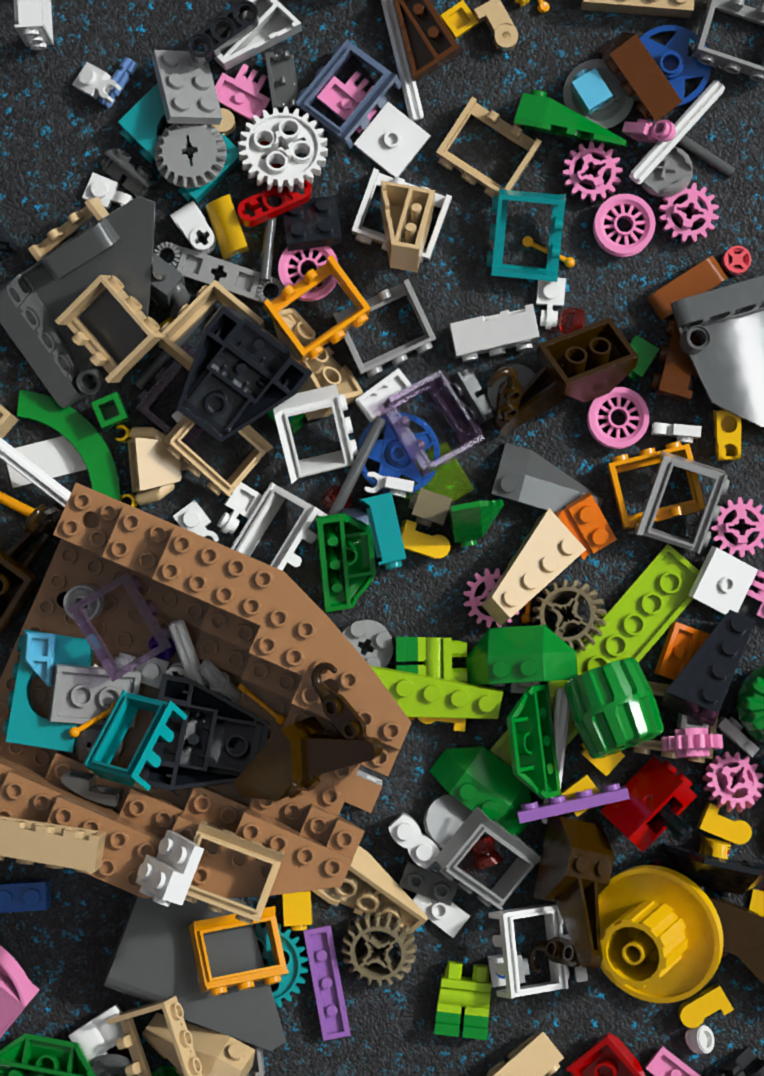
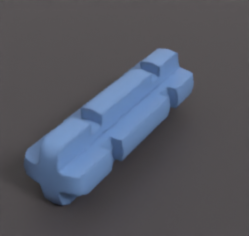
[98,57,137,108]

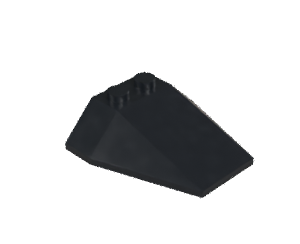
[176,304,312,442]
[142,673,270,791]
[663,843,764,898]

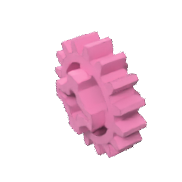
[562,141,622,203]
[659,183,719,243]
[710,497,764,558]
[463,568,519,628]
[661,728,723,758]
[702,752,764,813]

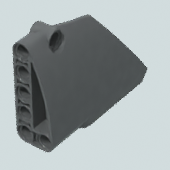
[0,196,155,409]
[670,275,764,429]
[103,895,286,1051]

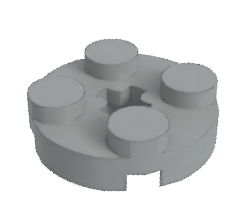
[343,620,394,667]

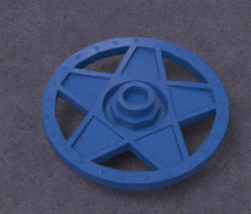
[639,25,711,107]
[358,412,440,495]

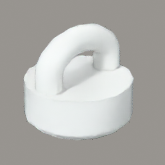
[685,1025,714,1054]

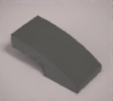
[61,769,123,807]

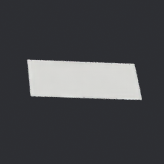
[7,436,87,488]

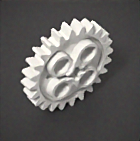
[238,106,328,193]

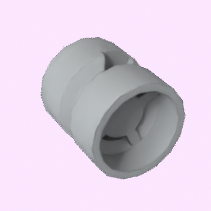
[63,583,106,622]

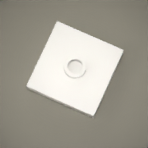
[354,102,431,177]
[688,546,758,615]

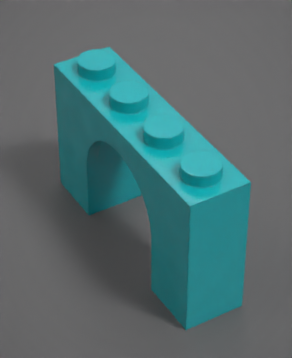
[118,83,241,204]
[3,629,95,753]

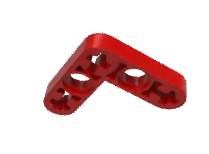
[237,141,312,227]

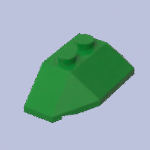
[314,513,376,612]
[466,625,578,685]
[507,684,561,799]
[429,746,532,837]
[0,1033,96,1076]

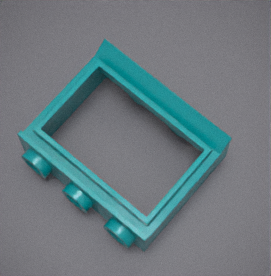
[487,188,566,282]
[361,492,407,571]
[84,690,188,791]

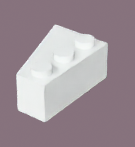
[204,0,302,70]
[449,304,540,362]

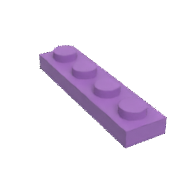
[516,783,630,824]
[303,924,351,1041]

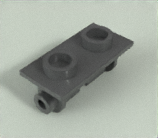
[100,148,158,198]
[447,369,495,428]
[399,862,460,906]

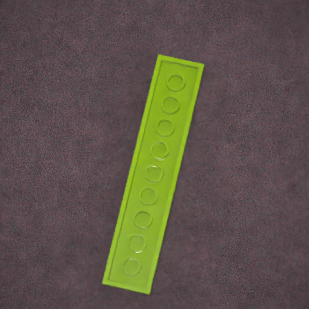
[490,544,700,766]

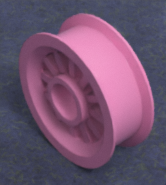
[593,194,655,257]
[278,246,338,301]
[587,387,649,449]

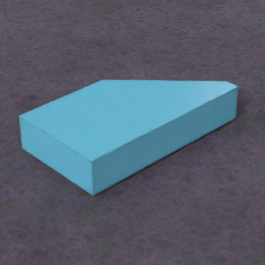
[25,632,56,687]

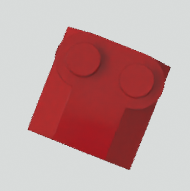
[566,1033,646,1076]

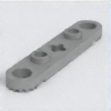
[154,242,284,304]

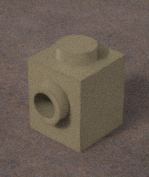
[408,488,452,527]

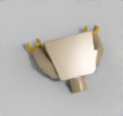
[115,425,189,508]

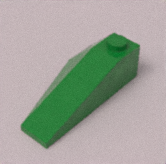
[514,89,628,148]
[448,500,504,548]

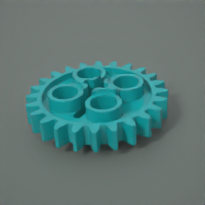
[254,922,308,1008]

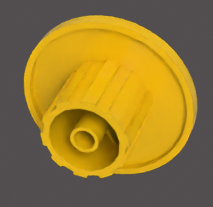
[598,865,723,1003]

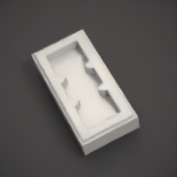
[354,368,415,423]
[412,894,470,938]

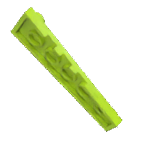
[370,665,503,719]

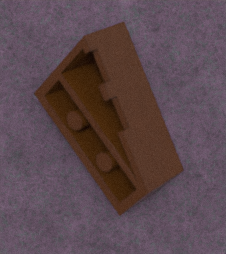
[394,0,463,82]
[597,32,682,122]
[650,318,700,404]

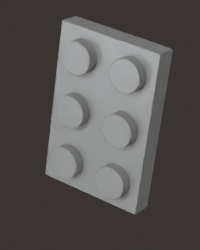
[151,50,223,125]
[49,664,141,728]

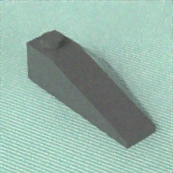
[490,443,604,514]

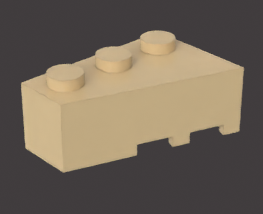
[380,181,435,272]

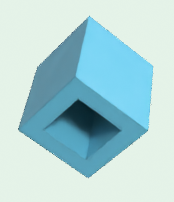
[570,68,613,116]

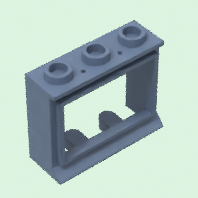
[295,39,402,149]

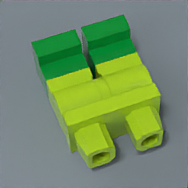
[396,637,468,683]
[433,960,492,1040]

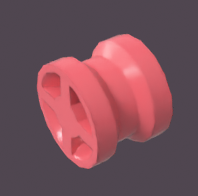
[721,246,751,276]

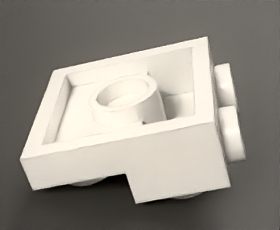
[136,830,204,907]

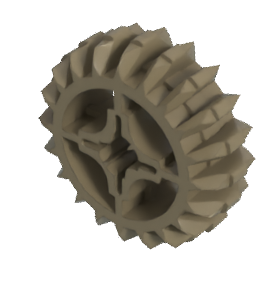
[531,579,607,651]
[341,911,417,987]

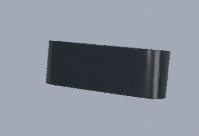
[188,0,259,64]

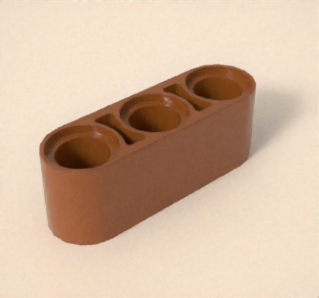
[646,255,728,321]

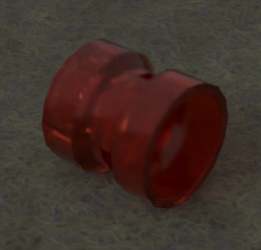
[469,835,502,871]

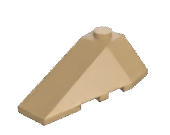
[273,308,363,420]
[311,846,428,934]
[142,1013,255,1076]

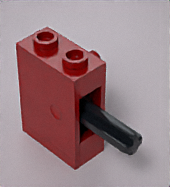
[600,756,697,852]

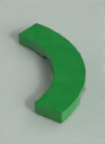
[17,390,120,501]

